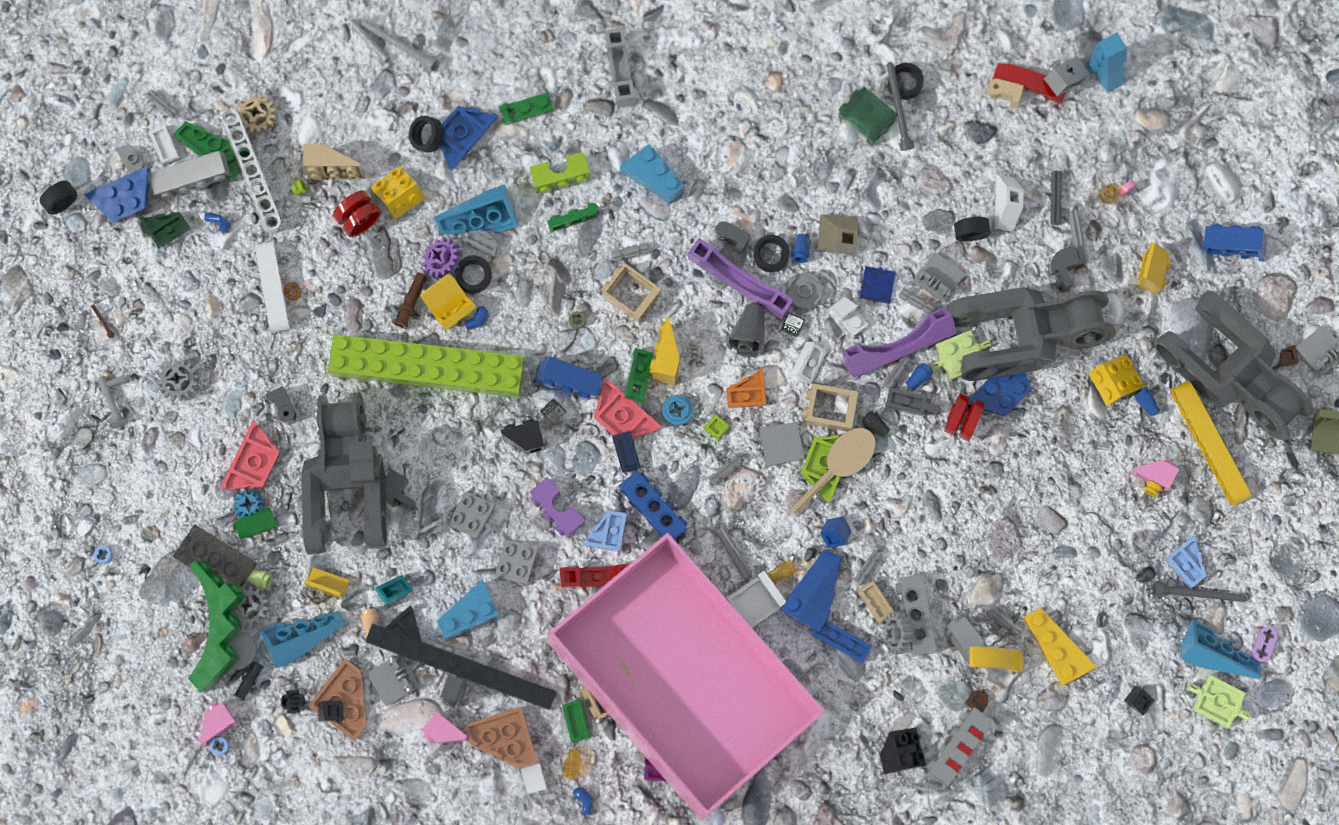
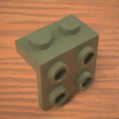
[1311,407,1339,455]

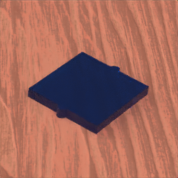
[859,266,896,304]

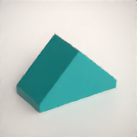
[375,575,413,608]

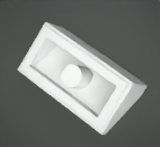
[790,342,827,384]

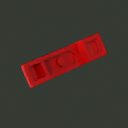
[992,63,1067,105]
[559,564,630,588]

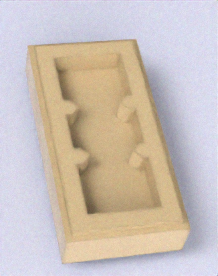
[857,580,895,624]

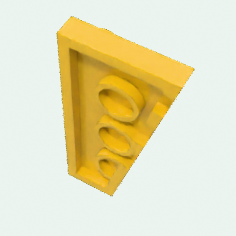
[1023,608,1096,686]

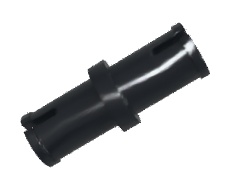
[233,660,264,701]

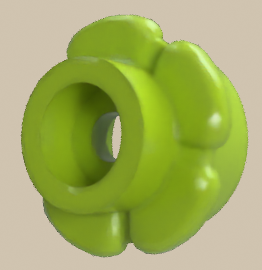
[291,178,307,196]

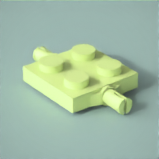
[929,330,991,380]
[1187,675,1251,729]

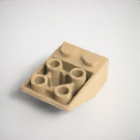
[303,144,365,180]

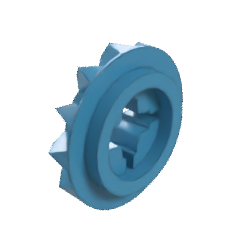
[662,395,693,425]
[233,490,264,518]

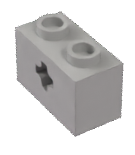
[1044,57,1090,96]

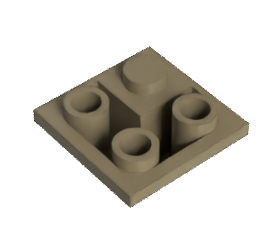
[817,214,858,255]

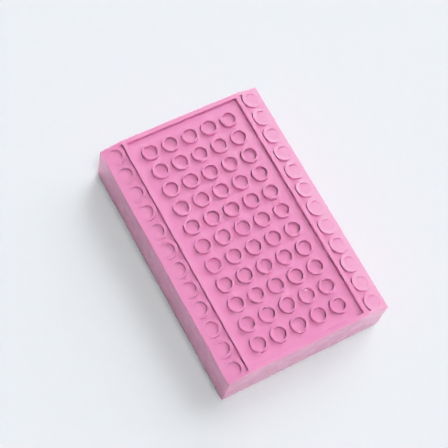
[546,533,825,821]

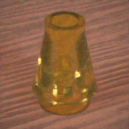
[1098,183,1117,204]
[767,559,797,583]
[561,749,581,780]

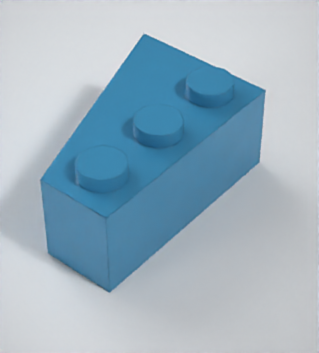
[1088,32,1127,93]
[620,144,685,204]
[437,579,500,642]

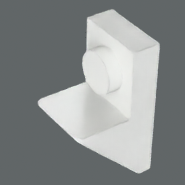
[830,297,868,337]

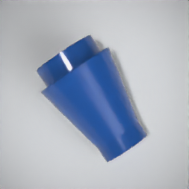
[791,234,810,263]
[906,363,933,391]
[1134,387,1160,416]

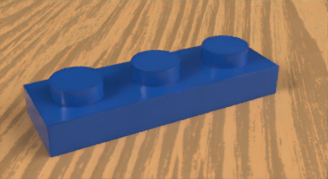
[811,621,872,664]

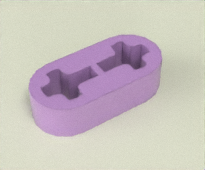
[1251,626,1278,663]

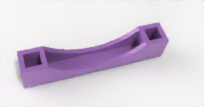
[688,238,794,321]
[841,307,957,378]

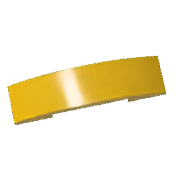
[969,647,1024,673]

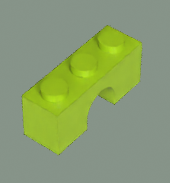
[529,151,590,194]

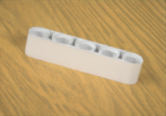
[255,241,291,333]

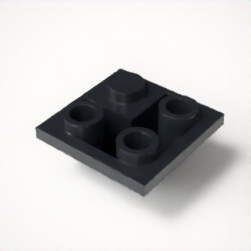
[500,419,545,455]
[879,727,926,775]

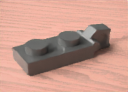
[885,388,940,417]

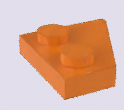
[726,369,766,408]

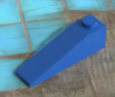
[782,550,842,633]

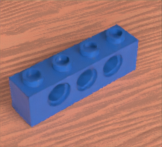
[619,470,688,541]

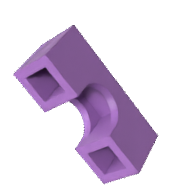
[530,477,586,538]

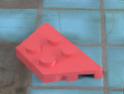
[594,378,661,439]
[220,421,281,490]

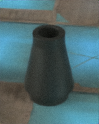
[861,410,890,437]

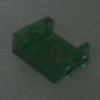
[838,86,898,147]

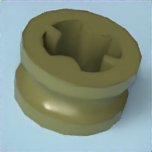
[569,311,586,330]

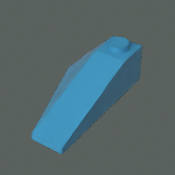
[434,184,519,234]
[259,612,346,668]
[1181,619,1262,679]

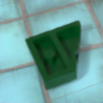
[139,212,191,249]

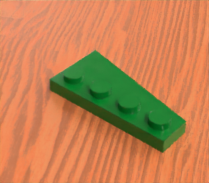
[173,121,255,182]

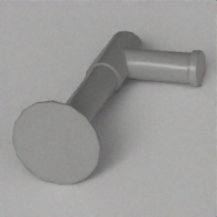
[98,375,129,429]

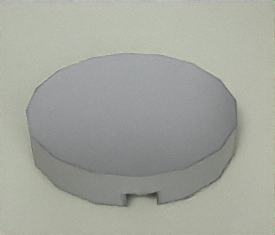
[786,272,824,310]
[227,631,257,670]

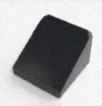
[1124,686,1155,716]
[318,701,343,722]

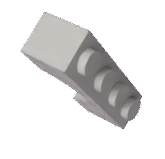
[605,28,635,108]

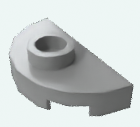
[115,146,144,173]
[462,230,498,258]

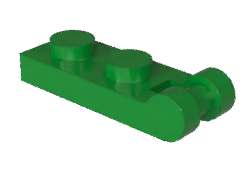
[498,92,554,125]
[547,203,599,233]
[624,348,653,403]

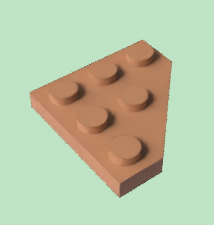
[308,659,367,742]
[464,707,538,770]

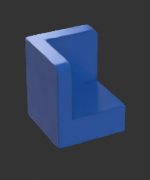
[820,516,851,548]

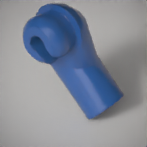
[204,213,231,234]
[465,306,488,330]
[573,787,593,815]

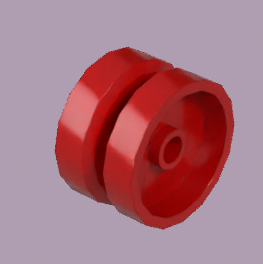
[332,190,382,238]
[944,392,985,442]

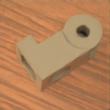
[987,79,1024,108]

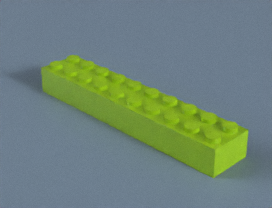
[328,334,525,398]

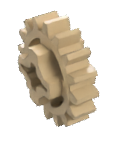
[236,94,277,135]

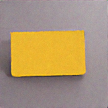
[304,567,350,599]

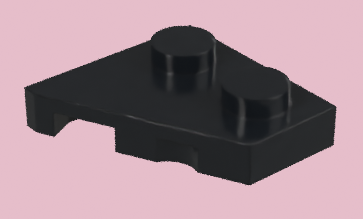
[386,605,422,660]

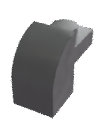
[1048,246,1081,292]
[385,469,417,511]

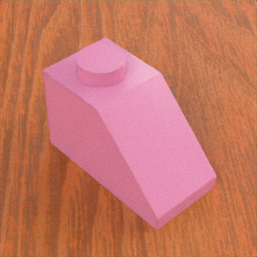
[1131,460,1179,492]
[199,702,238,746]
[422,712,468,744]

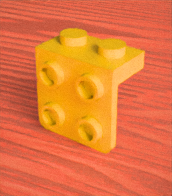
[371,167,426,220]
[420,274,476,330]
[1088,355,1144,406]

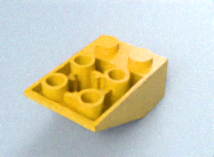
[650,317,680,386]

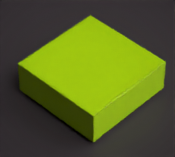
[703,414,730,441]

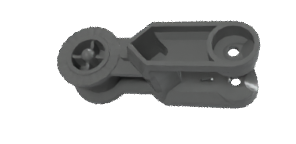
[947,287,1116,381]
[1153,290,1314,441]
[301,392,388,555]

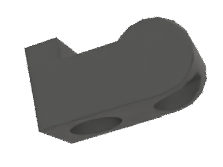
[715,221,751,255]
[265,386,296,425]

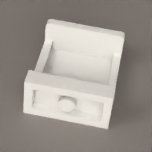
[726,571,786,628]

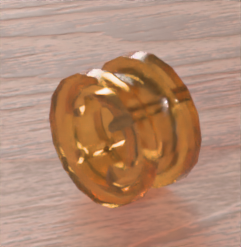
[284,282,302,301]

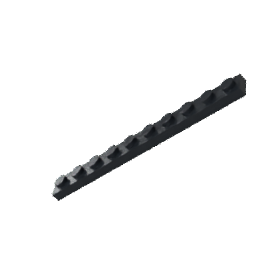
[365,623,557,710]

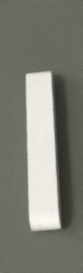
[222,109,281,234]

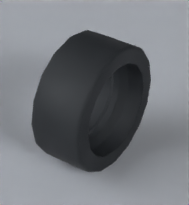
[888,62,924,100]
[408,116,445,152]
[39,180,78,215]
[954,217,991,242]
[753,235,790,273]
[455,255,492,294]

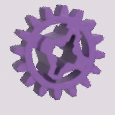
[422,237,462,279]

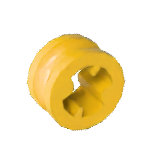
[1143,481,1162,498]

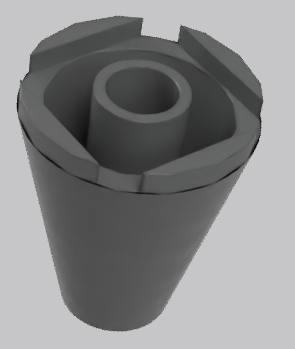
[727,302,765,357]

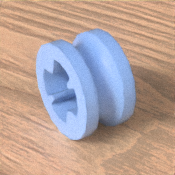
[93,546,113,565]
[210,737,229,756]

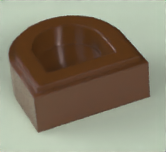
[964,691,988,713]

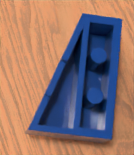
[1203,224,1266,262]
[533,356,603,400]

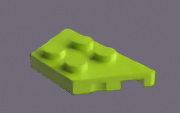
[800,435,840,504]

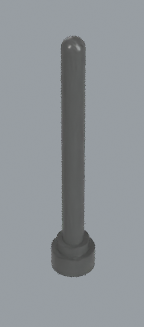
[886,62,915,151]
[1153,581,1247,602]

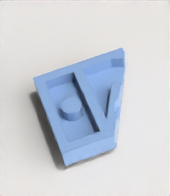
[583,510,627,552]
[1165,535,1207,589]

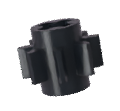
[281,690,305,714]

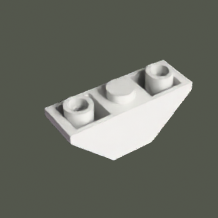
[995,174,1024,232]

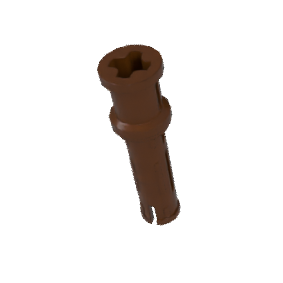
[392,272,428,329]

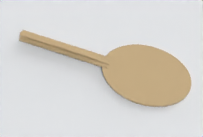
[790,428,875,515]

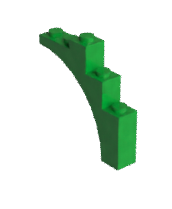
[188,561,245,692]

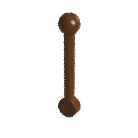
[91,304,114,338]

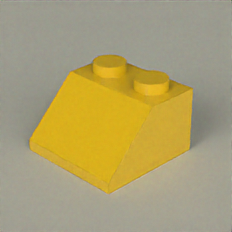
[1135,242,1171,293]

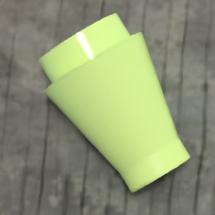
[242,568,273,590]

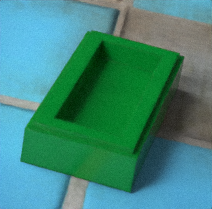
[233,508,277,540]
[562,699,591,743]

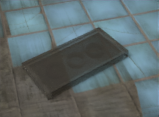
[173,524,258,588]

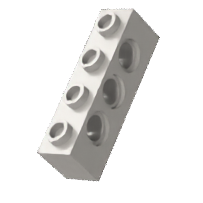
[895,574,937,657]

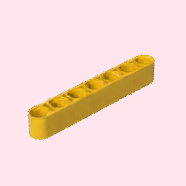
[1170,381,1251,506]

